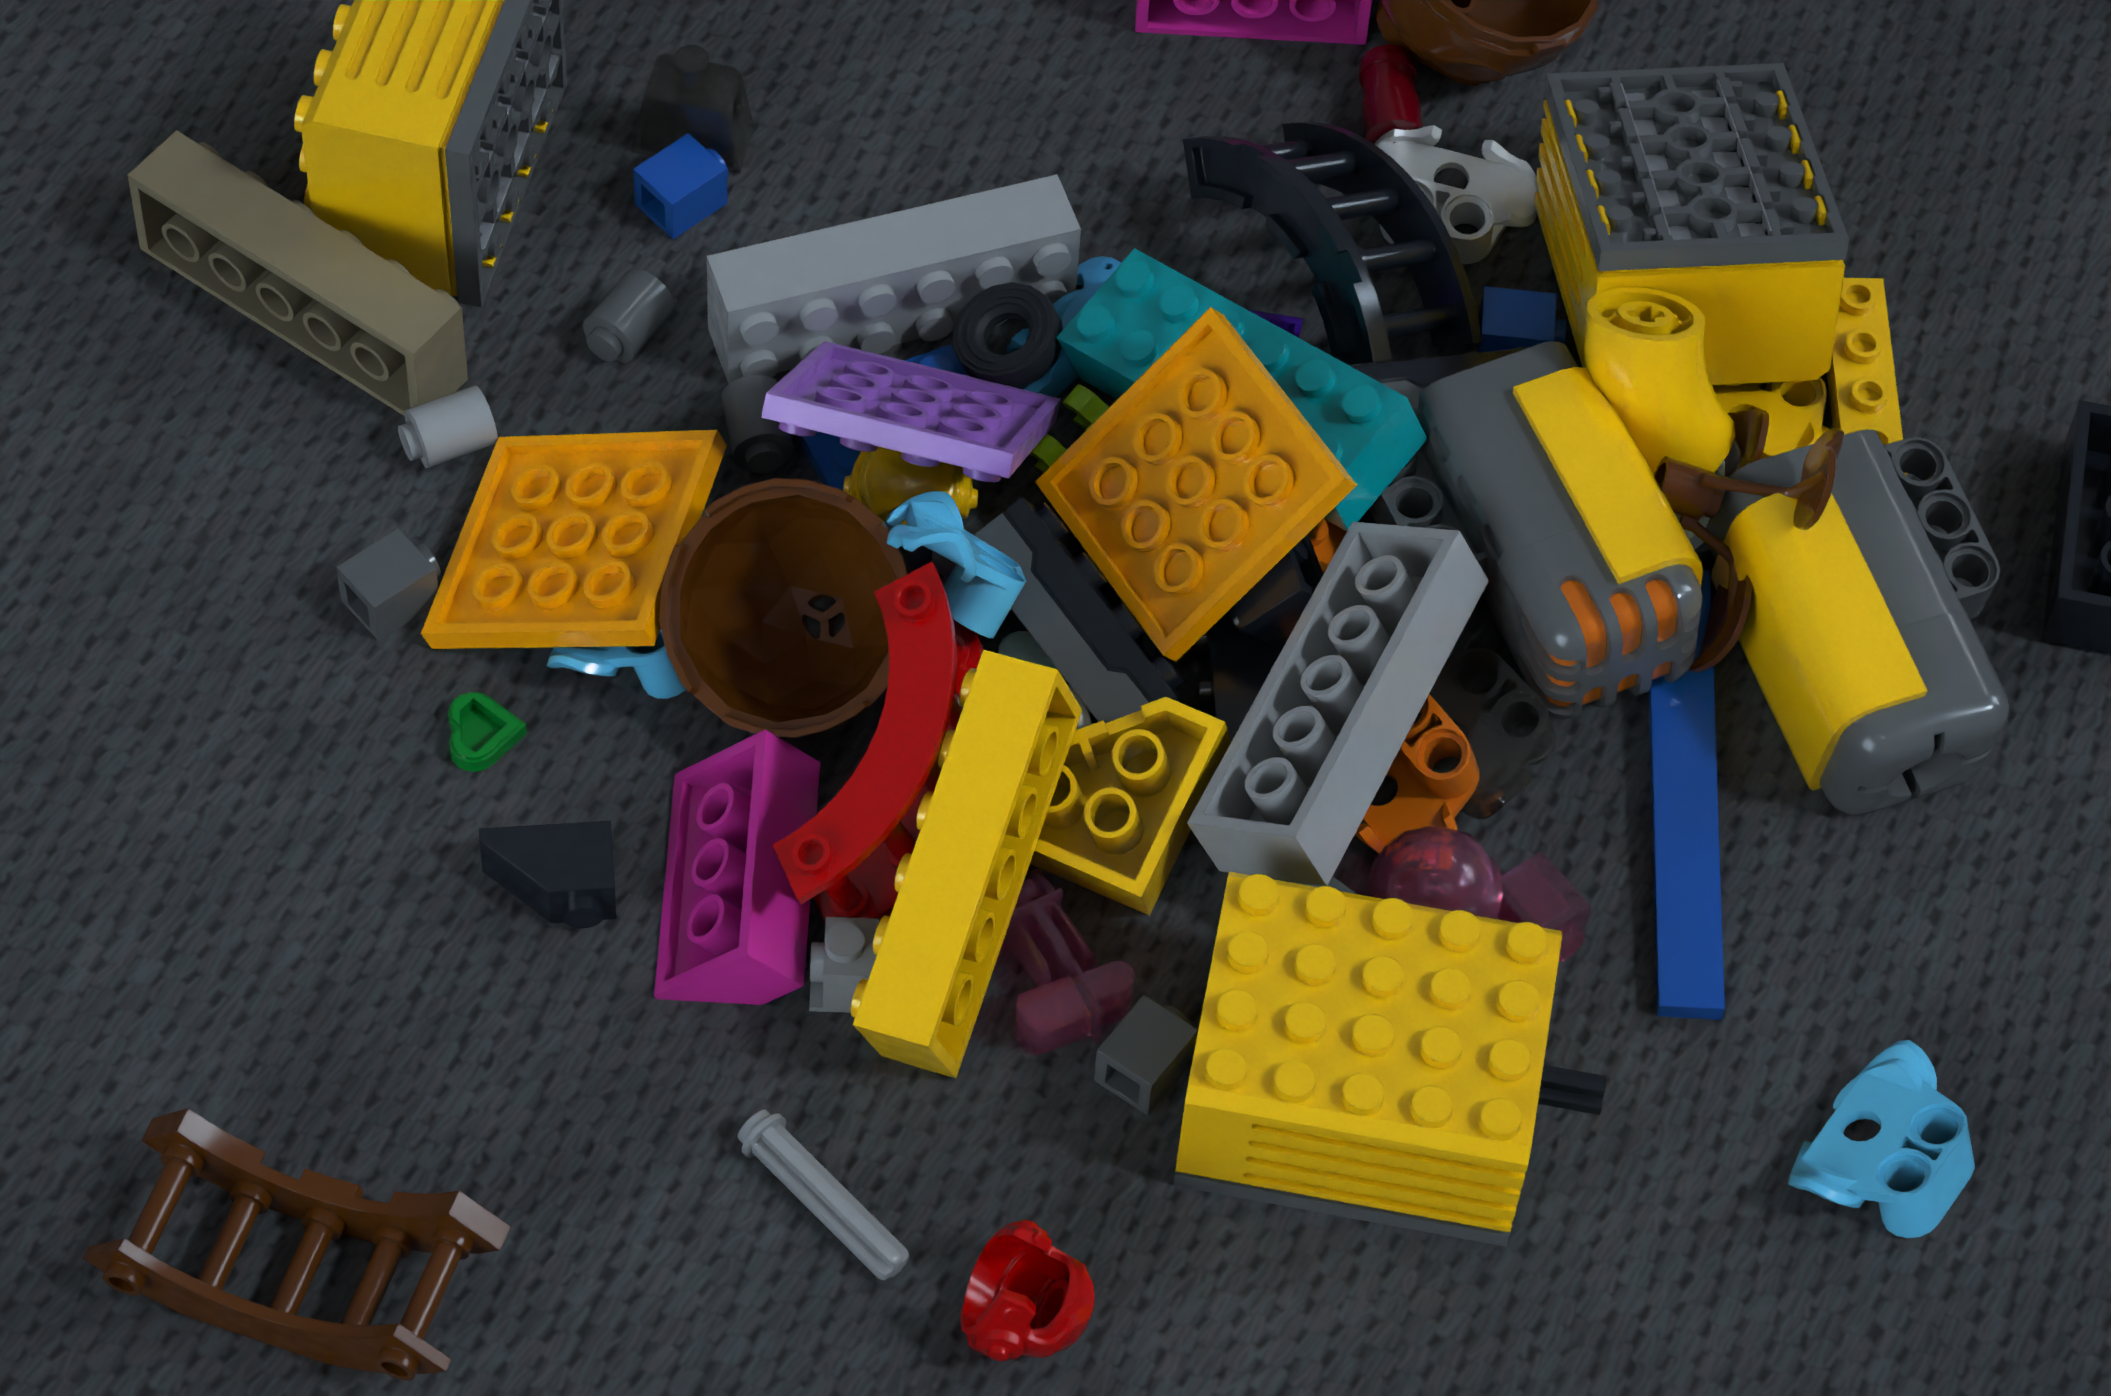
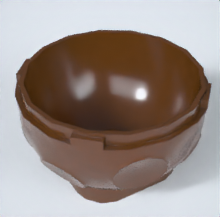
[1376,0,1598,86]

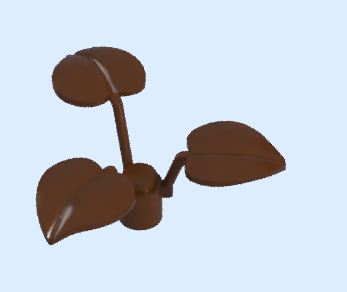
[1654,408,1844,672]

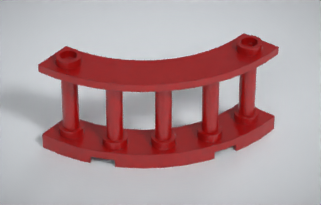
[773,561,983,923]

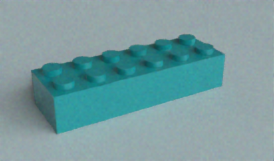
[1056,248,1427,531]

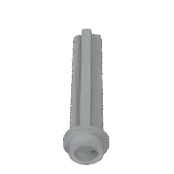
[738,1110,910,1280]

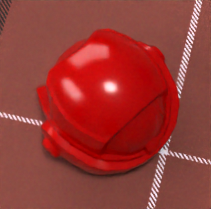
[960,1220,1095,1361]

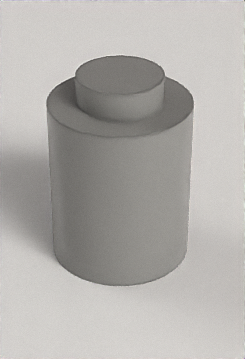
[398,385,498,468]

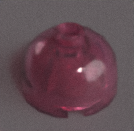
[1367,825,1503,919]

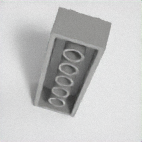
[707,174,1081,384]
[1187,522,1489,886]

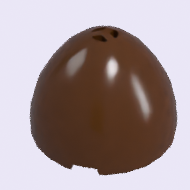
[659,478,910,738]

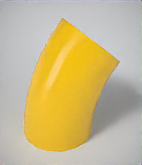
[1584,287,1736,475]

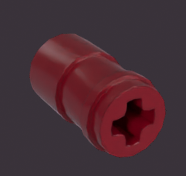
[1358,45,1423,144]

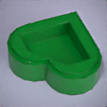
[448,692,527,772]

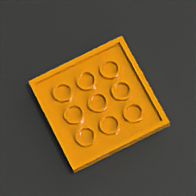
[1035,307,1357,662]
[421,430,727,649]

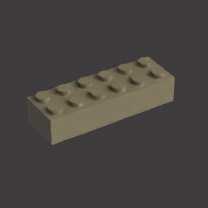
[128,130,468,416]

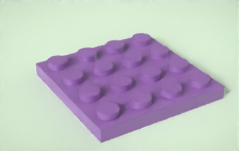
[761,341,1061,482]

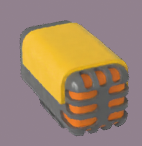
[1369,341,1703,720]

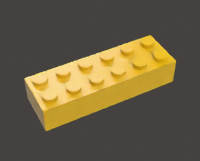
[851,650,1082,1079]

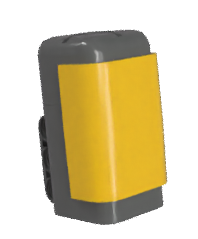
[1706,429,2009,816]

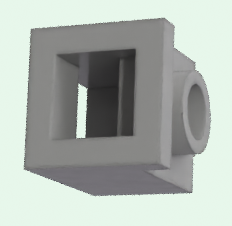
[809,917,879,1013]

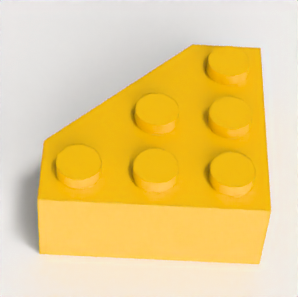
[1030,697,1232,916]

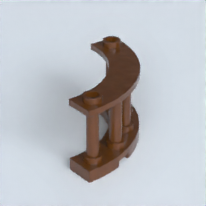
[83,1108,511,1381]

